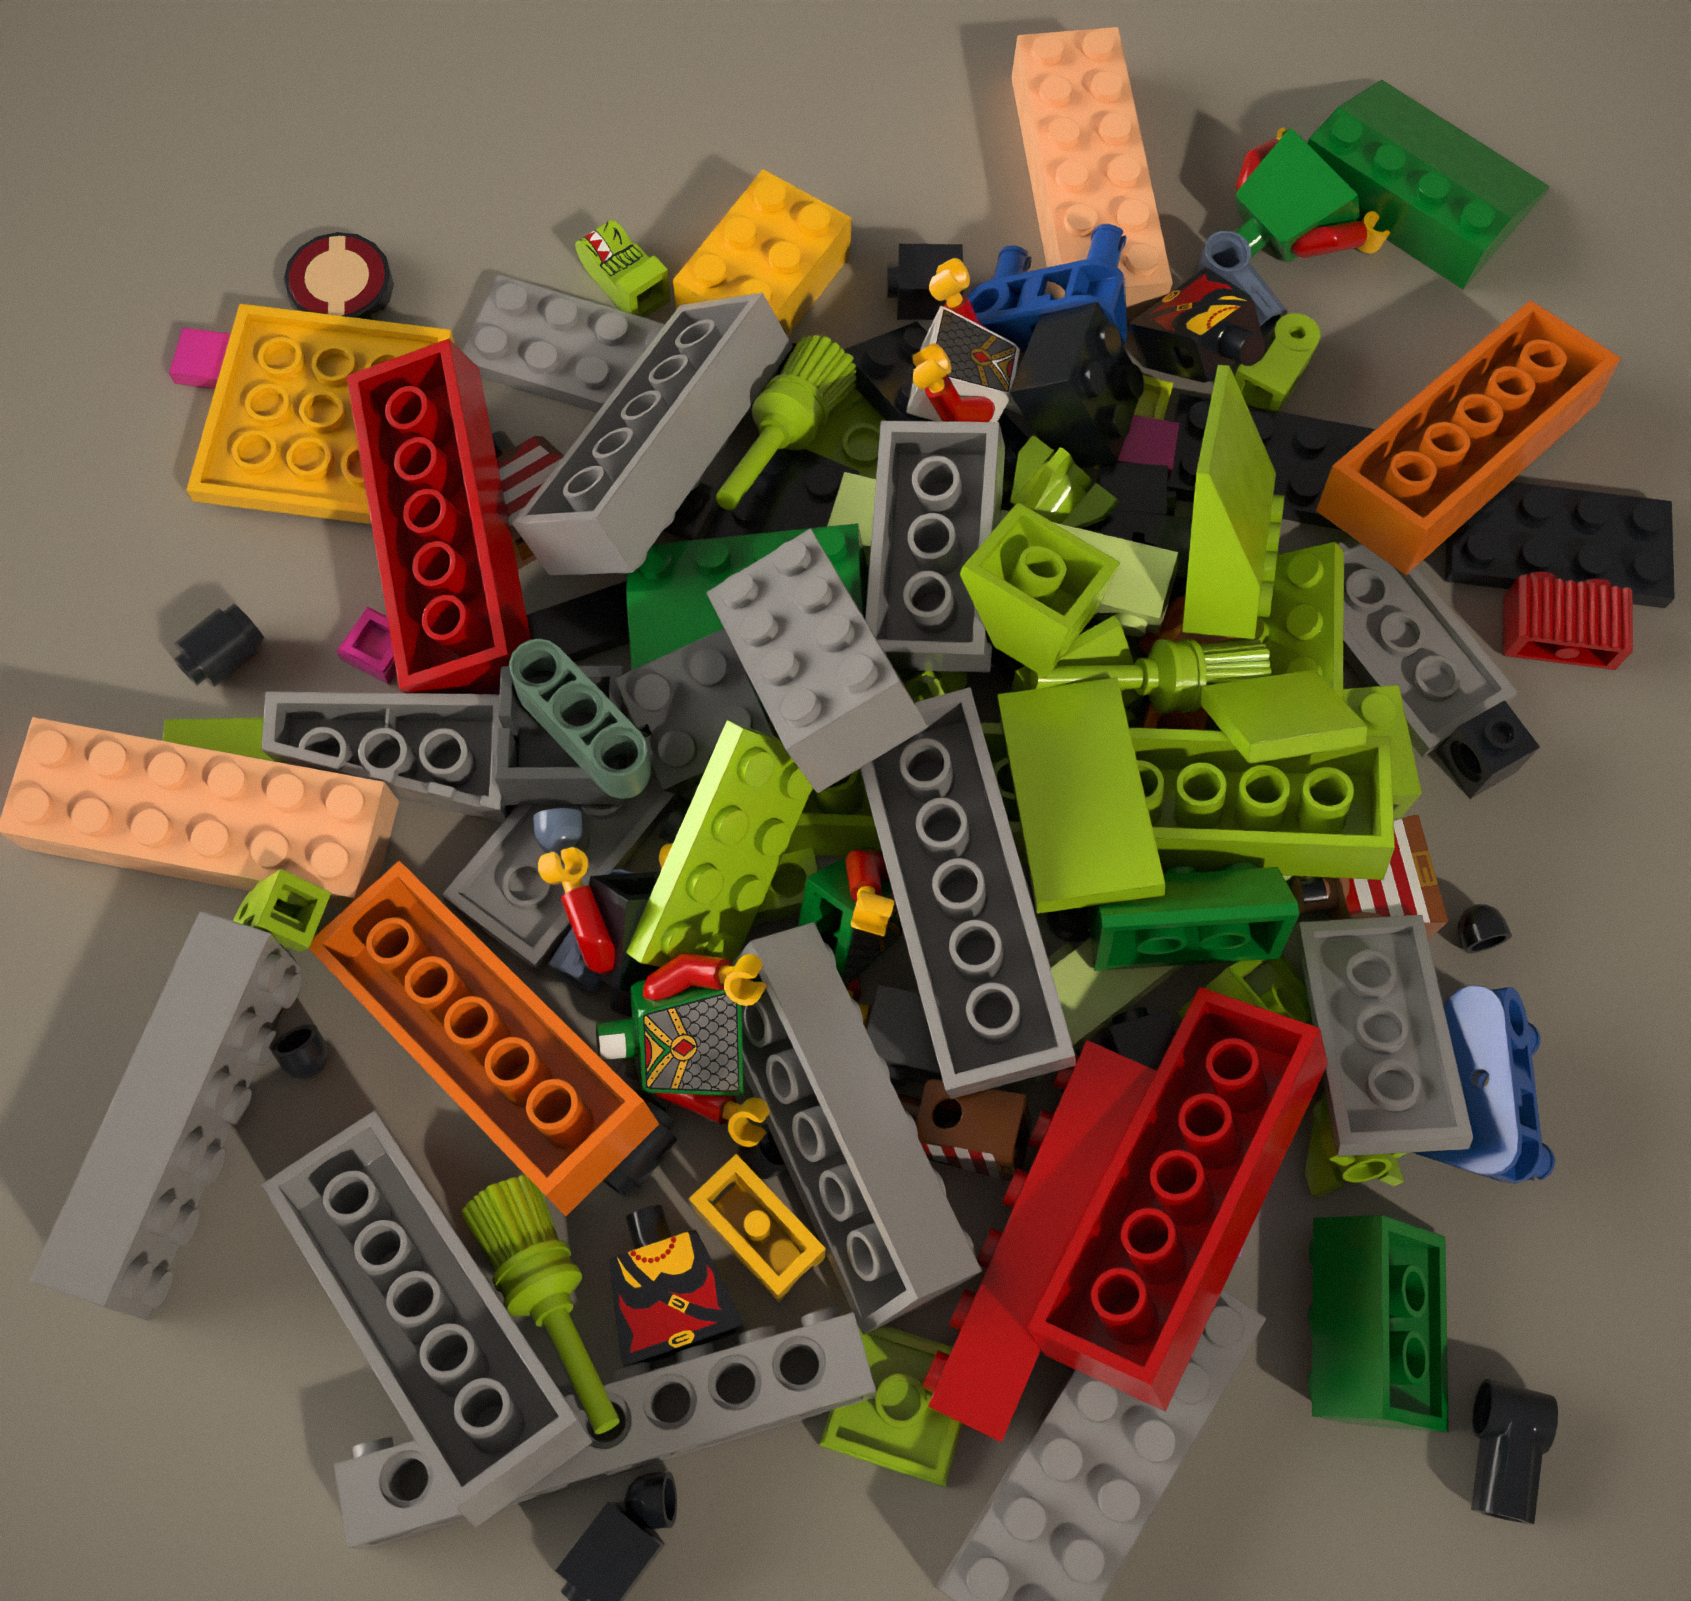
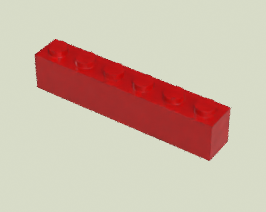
[922,1040,1156,1442]

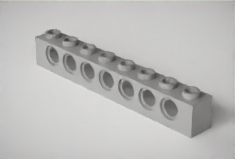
[334,1307,876,1549]

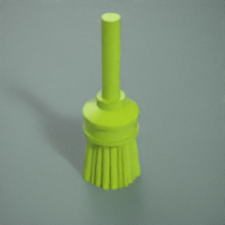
[716,335,857,510]
[1029,637,1272,714]
[461,1175,620,1434]

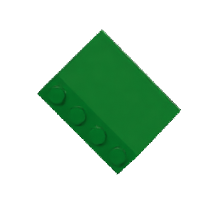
[1307,80,1550,290]
[626,523,868,670]

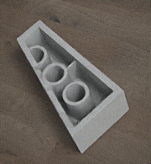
[261,691,511,824]

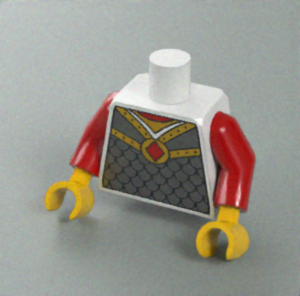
[906,258,1024,422]

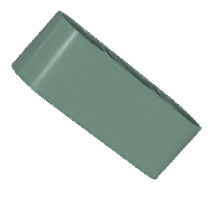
[509,639,652,799]

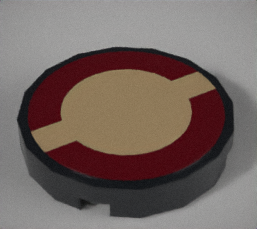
[283,232,394,320]

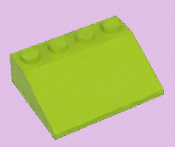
[1182,365,1285,639]

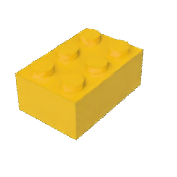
[673,169,852,337]

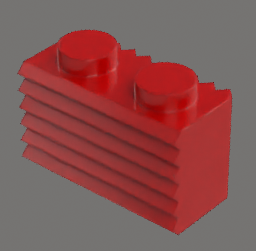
[1502,572,1633,670]

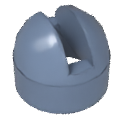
[533,808,583,856]

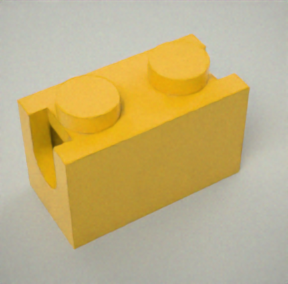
[689,1154,826,1303]

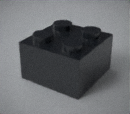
[1009,302,1144,468]

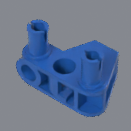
[967,224,1127,353]
[1412,986,1555,1184]

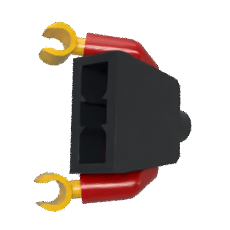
[538,843,673,1017]

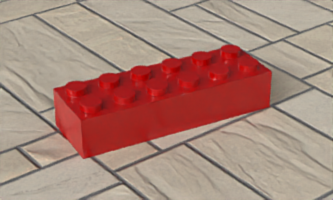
[346,339,531,694]
[1027,987,1328,1412]

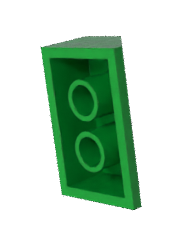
[1087,862,1299,971]
[1307,1215,1449,1433]

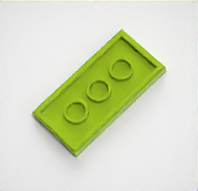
[997,677,1165,914]

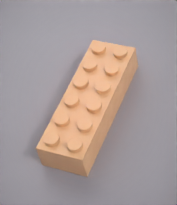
[1012,27,1173,324]
[0,717,399,909]

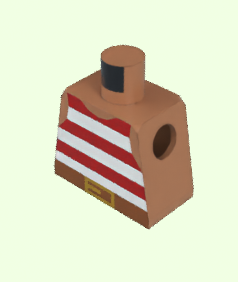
[1292,815,1448,939]

